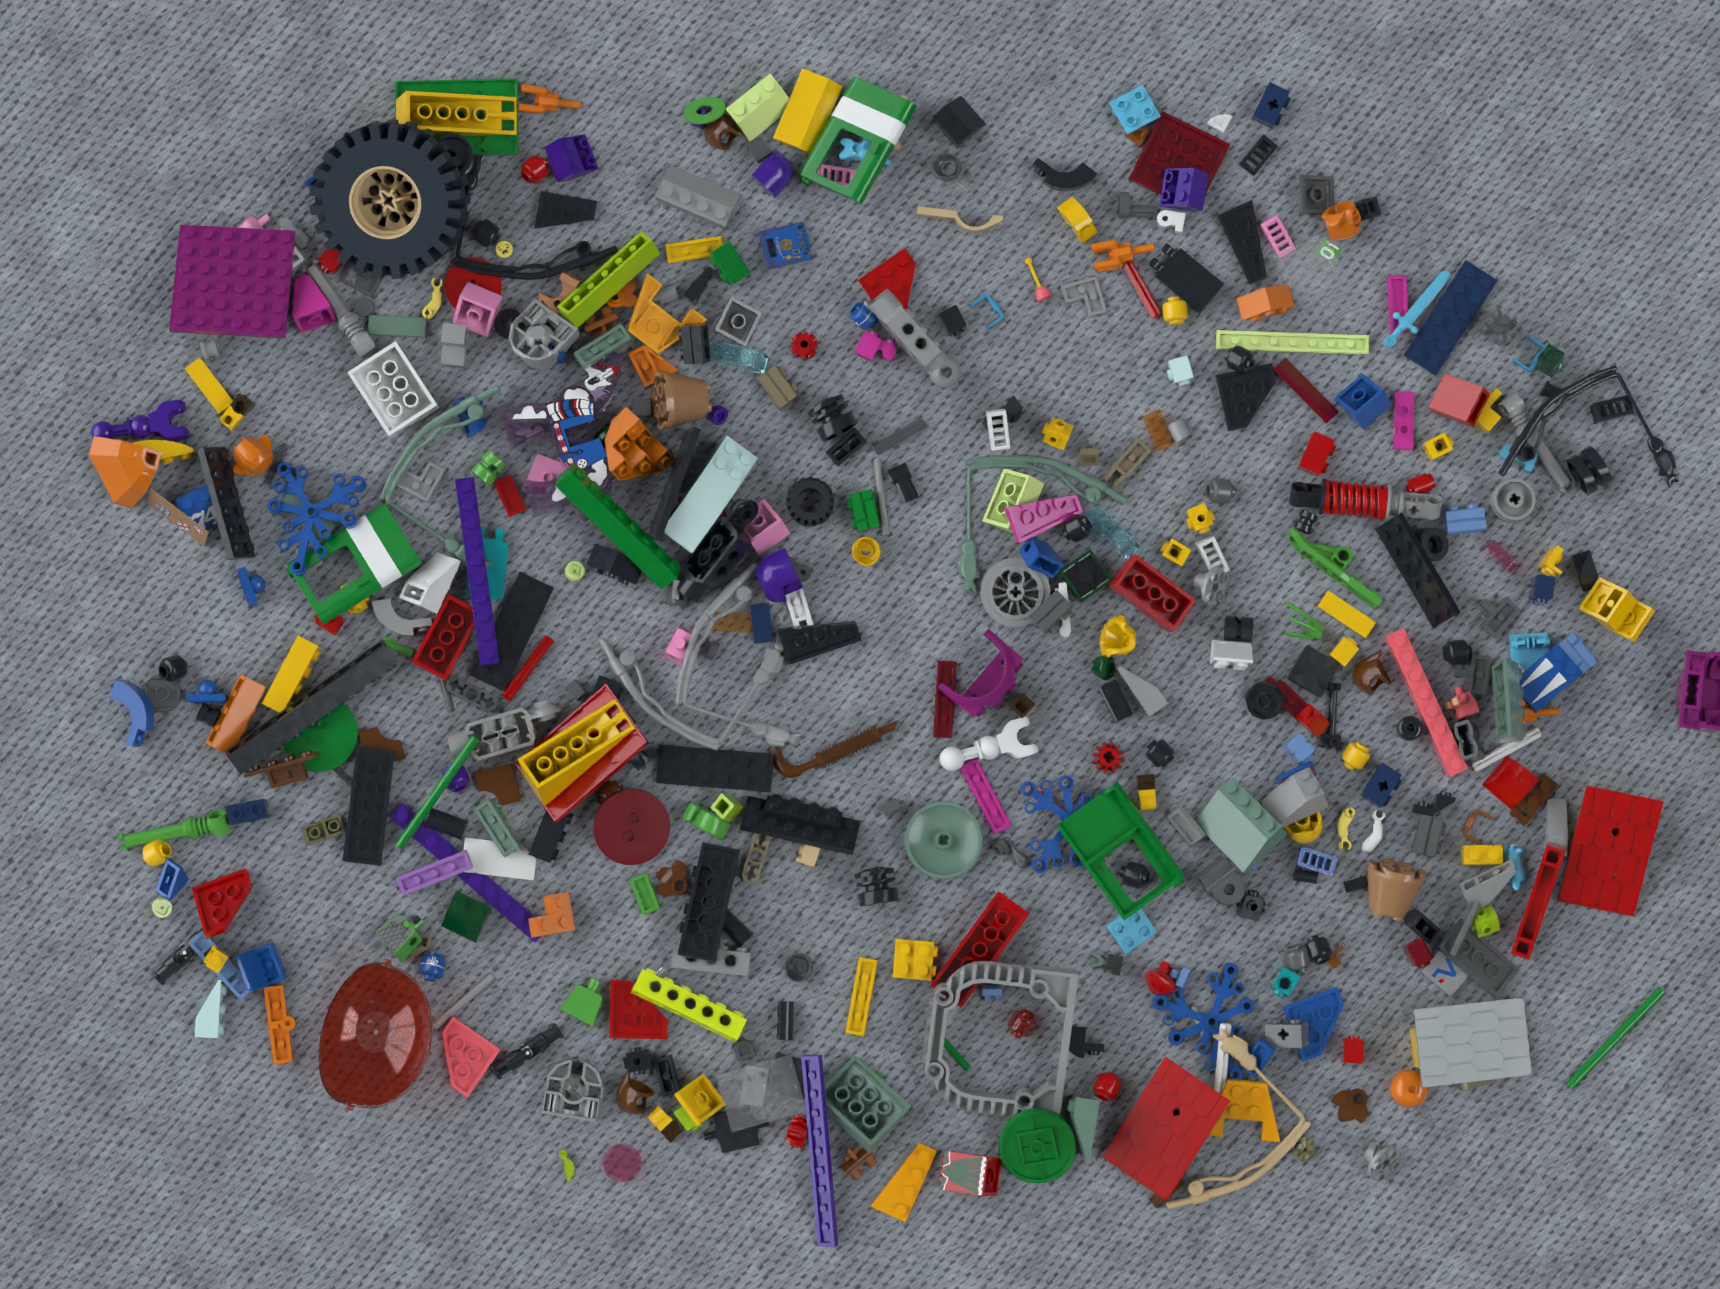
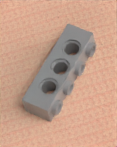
[671,941,751,976]

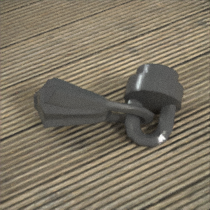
[993,837,1029,868]

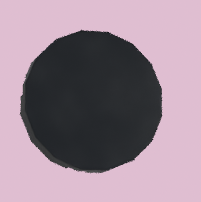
[1245,681,1284,720]

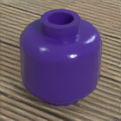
[442,763,469,792]

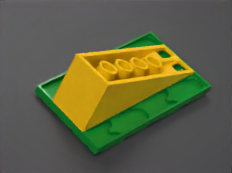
[395,78,519,156]

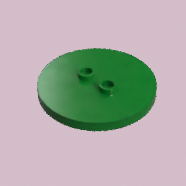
[283,704,358,772]
[999,1108,1076,1183]

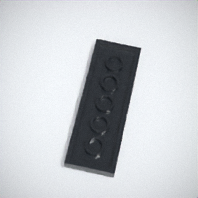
[197,447,256,560]
[1375,513,1461,628]
[470,571,554,691]
[656,745,775,793]
[342,746,396,866]

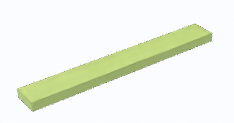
[1216,330,1369,355]

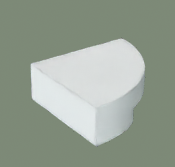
[1207,114,1233,133]

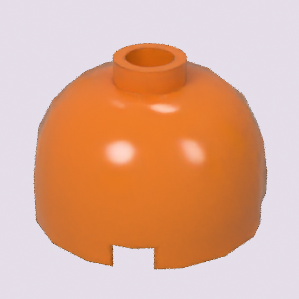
[1390,1069,1429,1108]

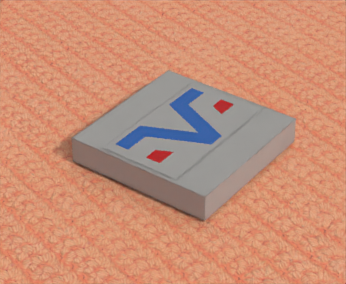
[1421,950,1468,997]

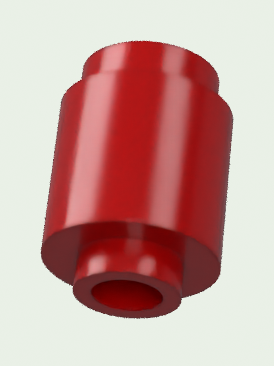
[1405,473,1436,494]

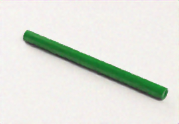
[395,735,480,850]
[1565,987,1666,1090]

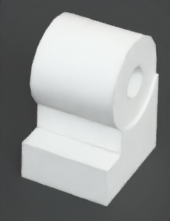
[1157,210,1186,235]

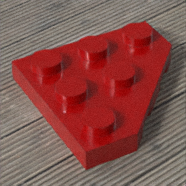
[858,248,916,309]
[192,868,253,939]
[609,980,668,1039]

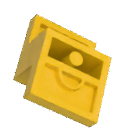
[1578,577,1655,643]

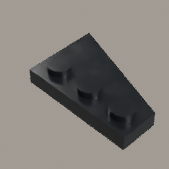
[534,191,598,229]

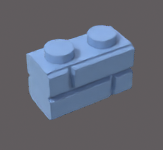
[1444,504,1486,535]
[1558,632,1597,675]
[1283,734,1314,764]

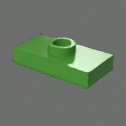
[629,872,661,915]

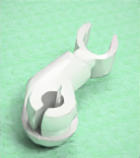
[1362,810,1385,852]

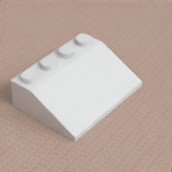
[347,341,439,436]

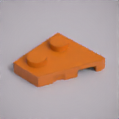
[628,345,678,388]

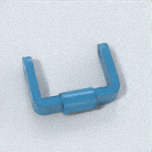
[969,294,1004,330]
[1512,336,1546,372]

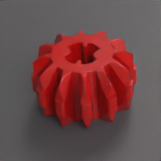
[1092,741,1125,774]
[786,1115,808,1148]

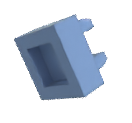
[1169,967,1192,989]
[982,983,1002,1001]

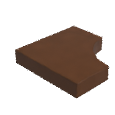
[358,727,406,762]
[474,763,521,805]

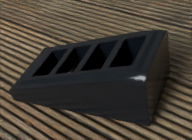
[1239,134,1278,176]
[1355,196,1381,221]
[684,266,713,306]
[1590,395,1634,424]

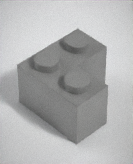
[438,323,469,368]

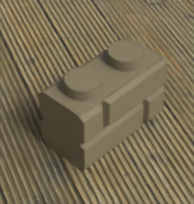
[757,365,799,411]

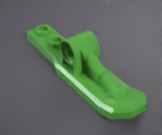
[1287,528,1382,609]

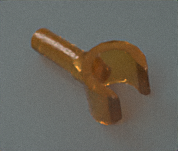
[1328,942,1346,969]

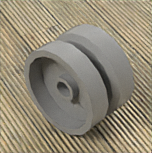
[1490,478,1536,523]

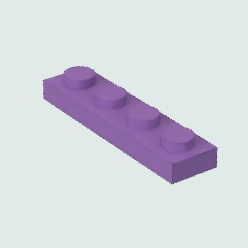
[396,849,474,896]

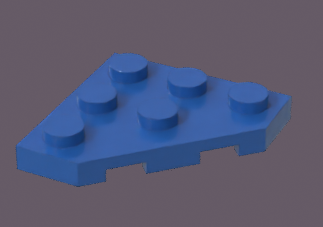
[1282,987,1344,1062]

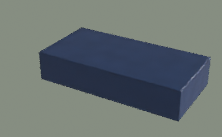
[750,603,774,644]

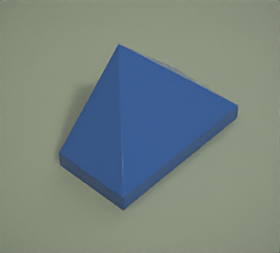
[155,858,189,901]

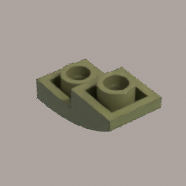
[301,814,346,846]

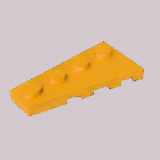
[870,1143,937,1222]

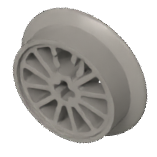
[981,558,1050,627]

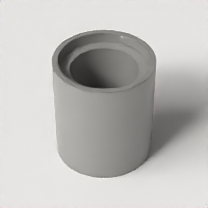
[1167,418,1191,443]

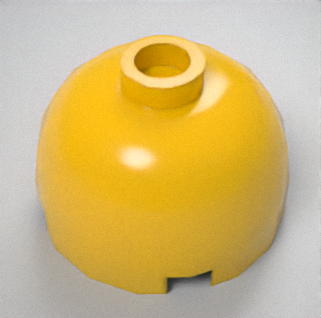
[1285,811,1323,844]

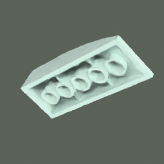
[664,436,758,553]

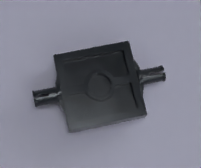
[704,1106,770,1153]

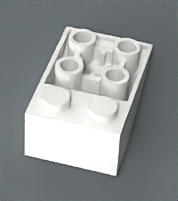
[399,552,461,614]
[1210,640,1253,670]

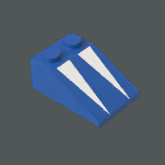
[1520,644,1583,713]

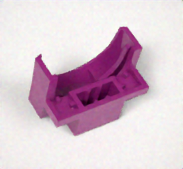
[938,629,1024,718]
[1675,650,1720,733]

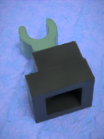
[1090,954,1124,976]

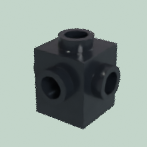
[1236,889,1265,921]
[623,1047,653,1075]

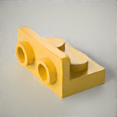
[1538,545,1564,577]

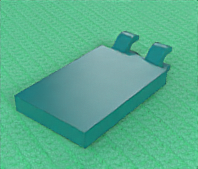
[465,527,509,600]

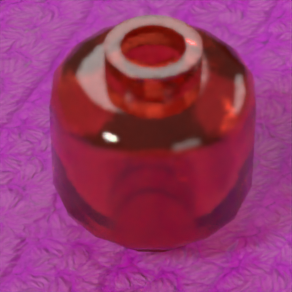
[1008,1008,1036,1039]

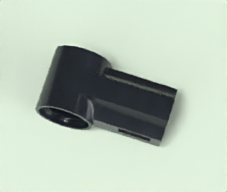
[888,463,918,504]

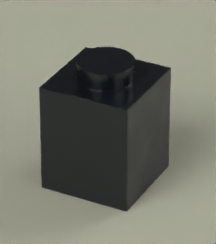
[939,305,967,336]

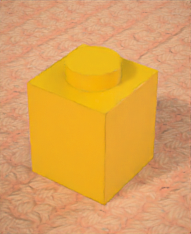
[1328,637,1359,668]

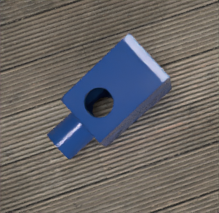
[1020,536,1065,578]

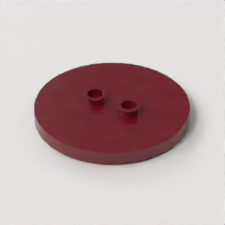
[593,788,670,865]

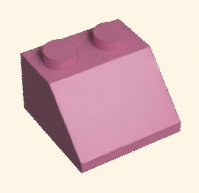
[452,282,503,337]
[744,499,790,556]

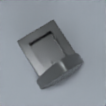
[665,580,689,607]

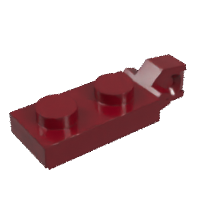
[1264,675,1308,722]

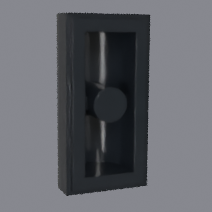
[825,427,867,467]
[425,808,469,840]
[723,909,753,948]
[1404,909,1441,944]
[777,1001,794,1040]
[653,1055,682,1097]

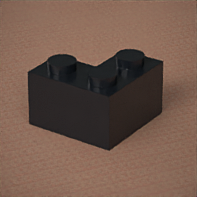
[586,544,642,586]

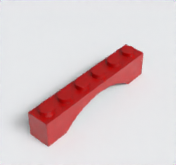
[1511,841,1567,960]

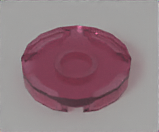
[603,1143,642,1182]

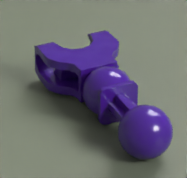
[91,400,190,442]

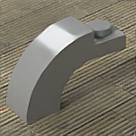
[372,599,433,637]

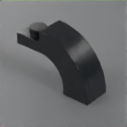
[1033,158,1097,192]

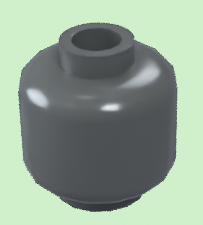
[1205,479,1235,504]
[1283,944,1311,974]

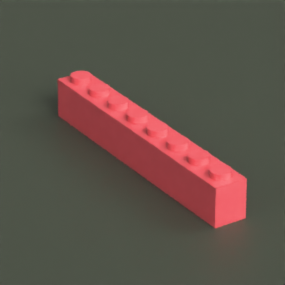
[1384,628,1468,778]

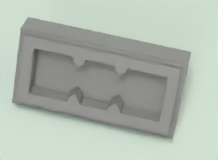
[1167,805,1206,847]

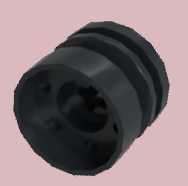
[807,394,858,442]
[854,866,899,907]

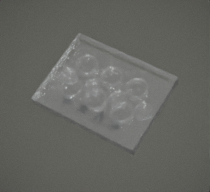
[716,1054,806,1132]

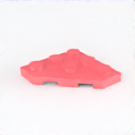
[442,1017,501,1098]

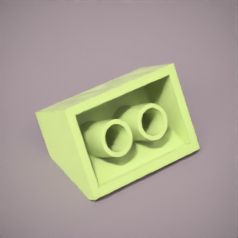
[726,74,789,142]
[982,469,1044,534]

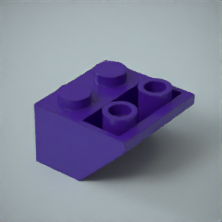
[544,134,599,182]
[1159,168,1209,211]

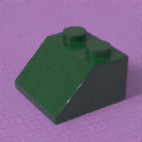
[441,891,492,943]

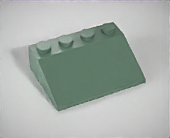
[1492,658,1526,743]
[1195,777,1287,874]
[825,1055,911,1153]
[1067,1095,1100,1159]

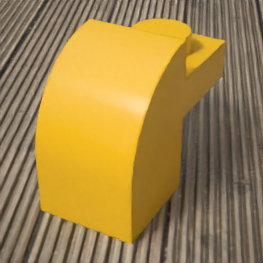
[1057,197,1098,243]
[1476,388,1502,434]

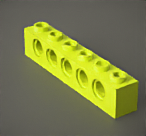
[631,969,747,1043]

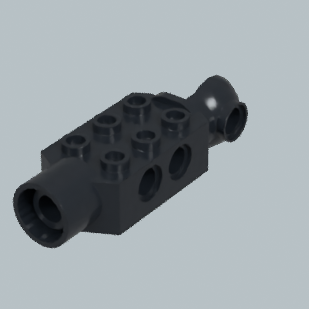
[677,499,759,603]

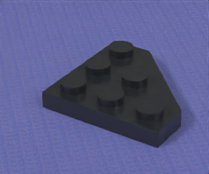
[1215,363,1276,432]

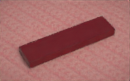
[1273,357,1339,424]
[933,661,957,739]

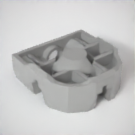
[508,299,579,369]
[541,1058,605,1122]

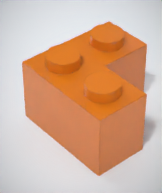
[1236,285,1295,322]
[528,892,575,938]

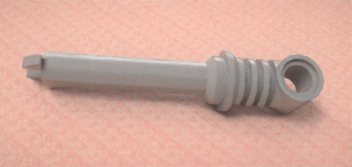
[302,259,376,357]
[1498,393,1575,494]

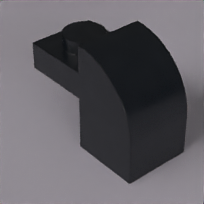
[1069,1026,1104,1058]

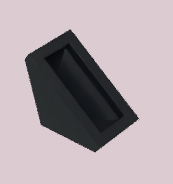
[1572,550,1599,592]

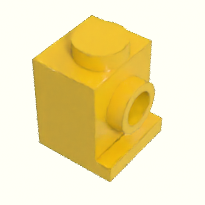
[1422,432,1454,462]
[1160,539,1191,568]
[203,945,230,973]

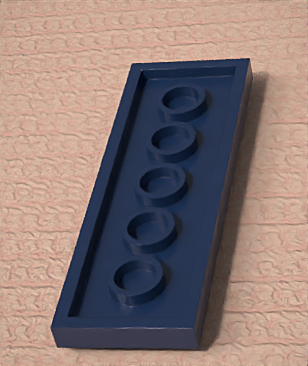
[1403,260,1498,376]

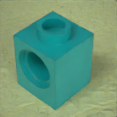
[1271,967,1301,998]

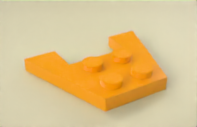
[627,273,707,354]
[1209,1079,1280,1142]

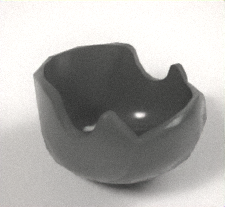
[932,153,962,182]
[784,953,813,982]

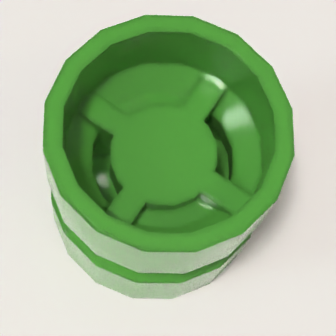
[471,450,507,486]

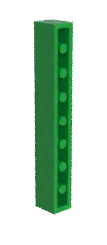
[555,463,681,590]

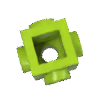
[1470,905,1500,938]

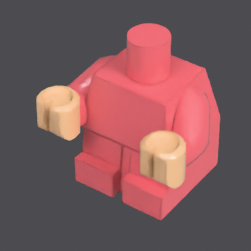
[1444,686,1480,721]

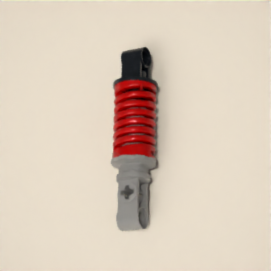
[1289,478,1443,521]

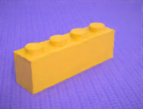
[262,635,321,712]

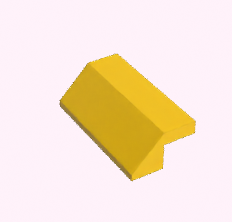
[773,69,843,155]

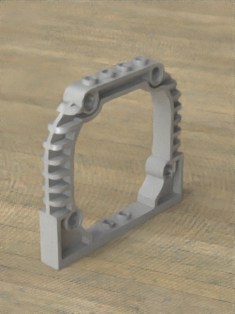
[922,961,1079,1117]

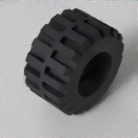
[786,477,834,527]

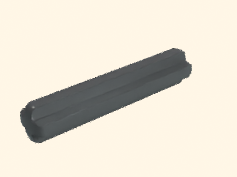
[874,418,926,454]

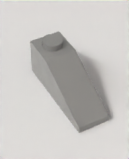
[1116,666,1169,717]
[1545,798,1568,857]
[1460,859,1517,908]

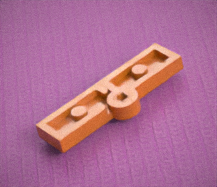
[264,985,296,1065]

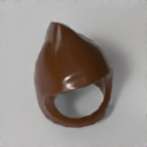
[704,107,742,150]
[1352,651,1391,695]
[616,1071,655,1115]

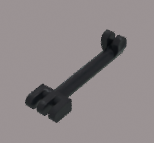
[1321,682,1341,749]

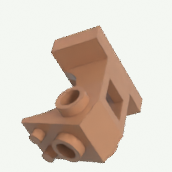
[538,272,584,315]

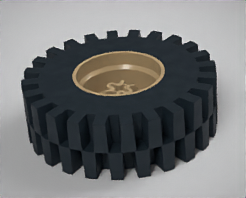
[309,119,471,279]

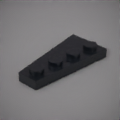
[1217,200,1267,285]
[777,621,862,665]

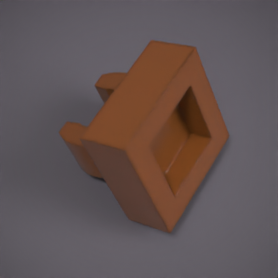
[1125,126,1151,147]

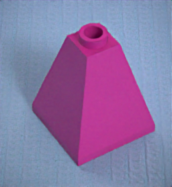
[292,274,337,333]

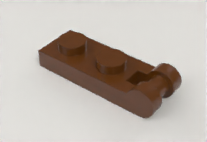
[1509,773,1558,826]

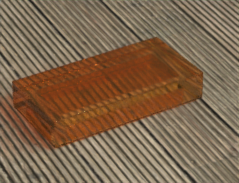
[1142,410,1174,452]
[711,612,751,633]

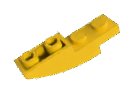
[133,440,197,465]

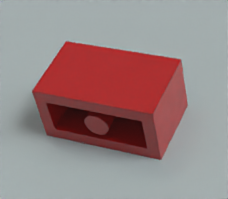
[1297,431,1336,477]

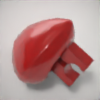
[1145,960,1177,996]

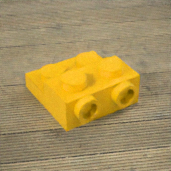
[892,939,938,981]
[674,1073,726,1126]

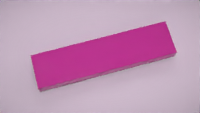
[960,758,1012,835]

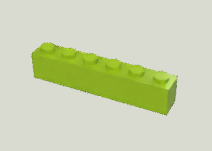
[557,232,660,328]

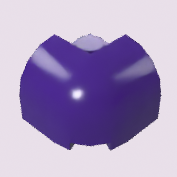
[752,150,793,198]
[755,548,803,602]

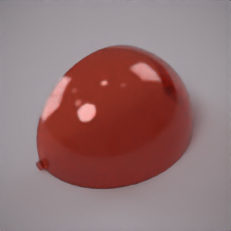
[318,959,433,1111]

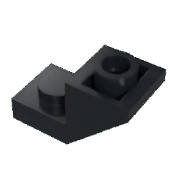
[1411,791,1456,816]

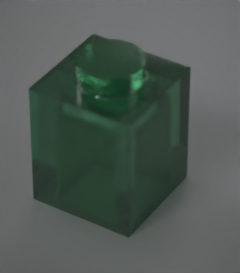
[1536,344,1565,378]

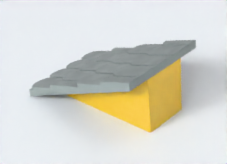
[1410,998,1532,1088]

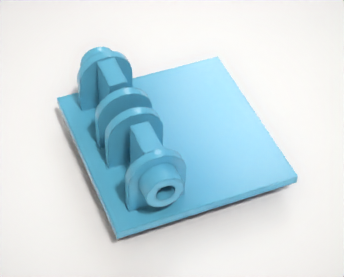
[1109,85,1161,134]
[1509,632,1550,671]
[1106,909,1157,955]

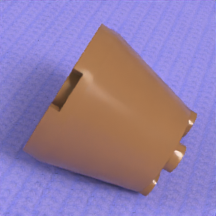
[651,372,712,430]
[1367,858,1426,921]

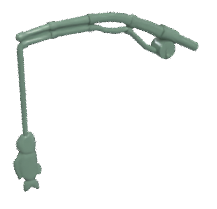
[379,384,501,568]
[957,455,1128,593]

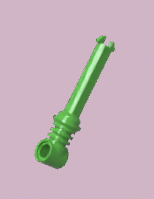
[117,810,231,851]

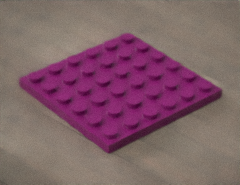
[169,225,296,339]

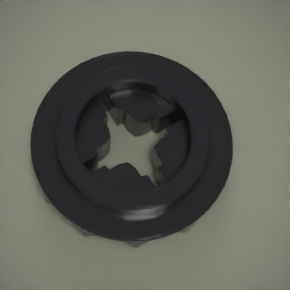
[494,309,525,339]

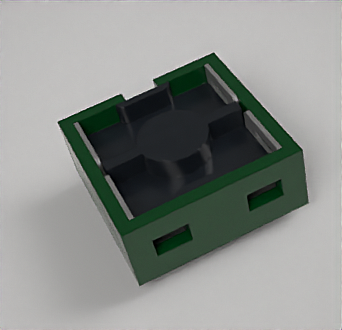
[1058,549,1112,604]

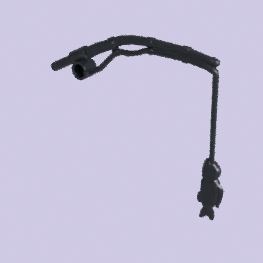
[454,156,618,280]
[1498,366,1679,487]

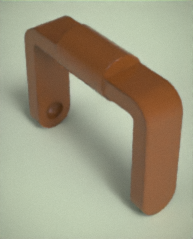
[1463,809,1495,845]

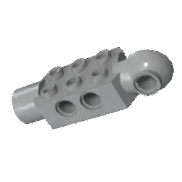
[868,289,960,388]
[447,699,561,761]

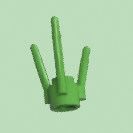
[1284,601,1324,641]

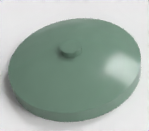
[905,801,982,879]

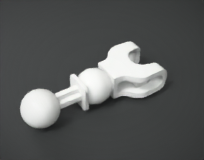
[940,717,1039,771]

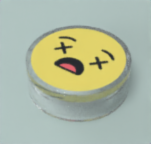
[495,240,514,260]

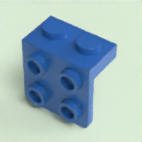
[236,942,288,992]

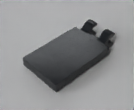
[1149,243,1224,314]

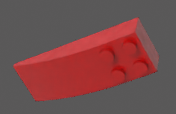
[930,891,1030,1008]

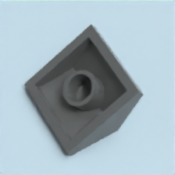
[1299,174,1334,215]
[713,296,762,347]

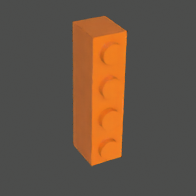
[206,674,266,753]

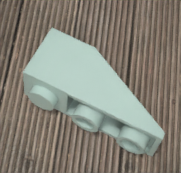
[195,980,227,1038]

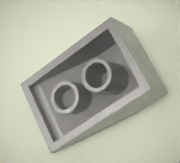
[1260,767,1328,827]

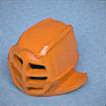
[1322,201,1361,241]
[232,435,273,476]

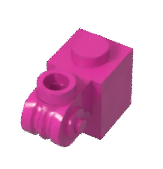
[855,331,897,362]

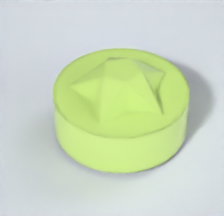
[565,561,585,581]
[152,897,172,918]

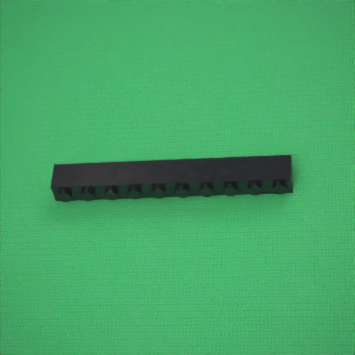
[225,639,399,774]
[528,675,623,863]

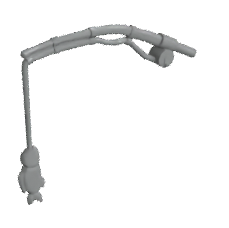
[675,562,801,746]
[599,638,784,750]

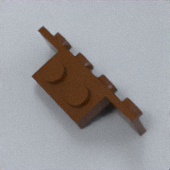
[243,750,321,789]

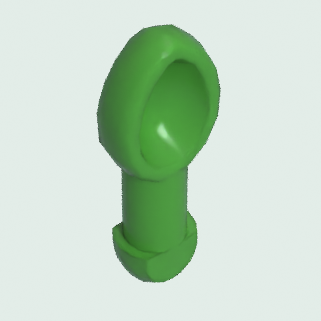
[379,637,415,657]

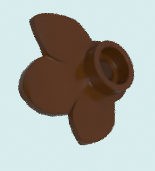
[656,859,690,896]
[1331,1088,1368,1123]

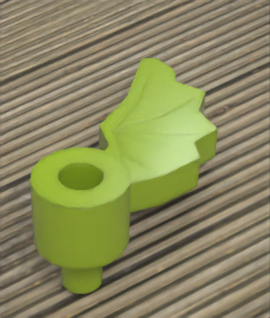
[559,1150,575,1182]

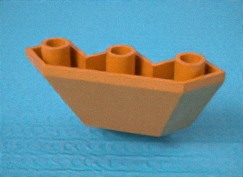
[604,407,675,481]
[88,436,162,508]

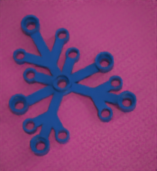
[267,462,367,576]
[1020,775,1106,873]
[1152,963,1254,1080]

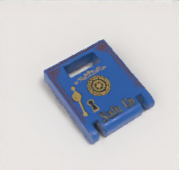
[759,222,813,270]

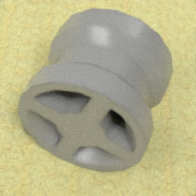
[200,338,220,360]

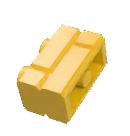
[1461,845,1503,865]

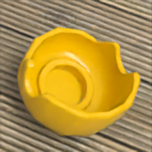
[852,536,881,566]

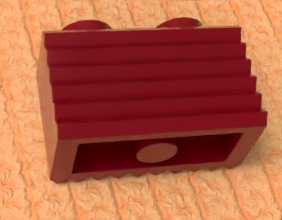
[1402,938,1433,969]

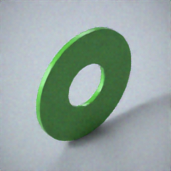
[683,96,726,124]

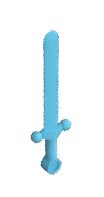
[1383,271,1450,349]

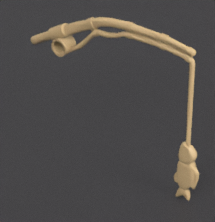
[1166,1028,1311,1210]

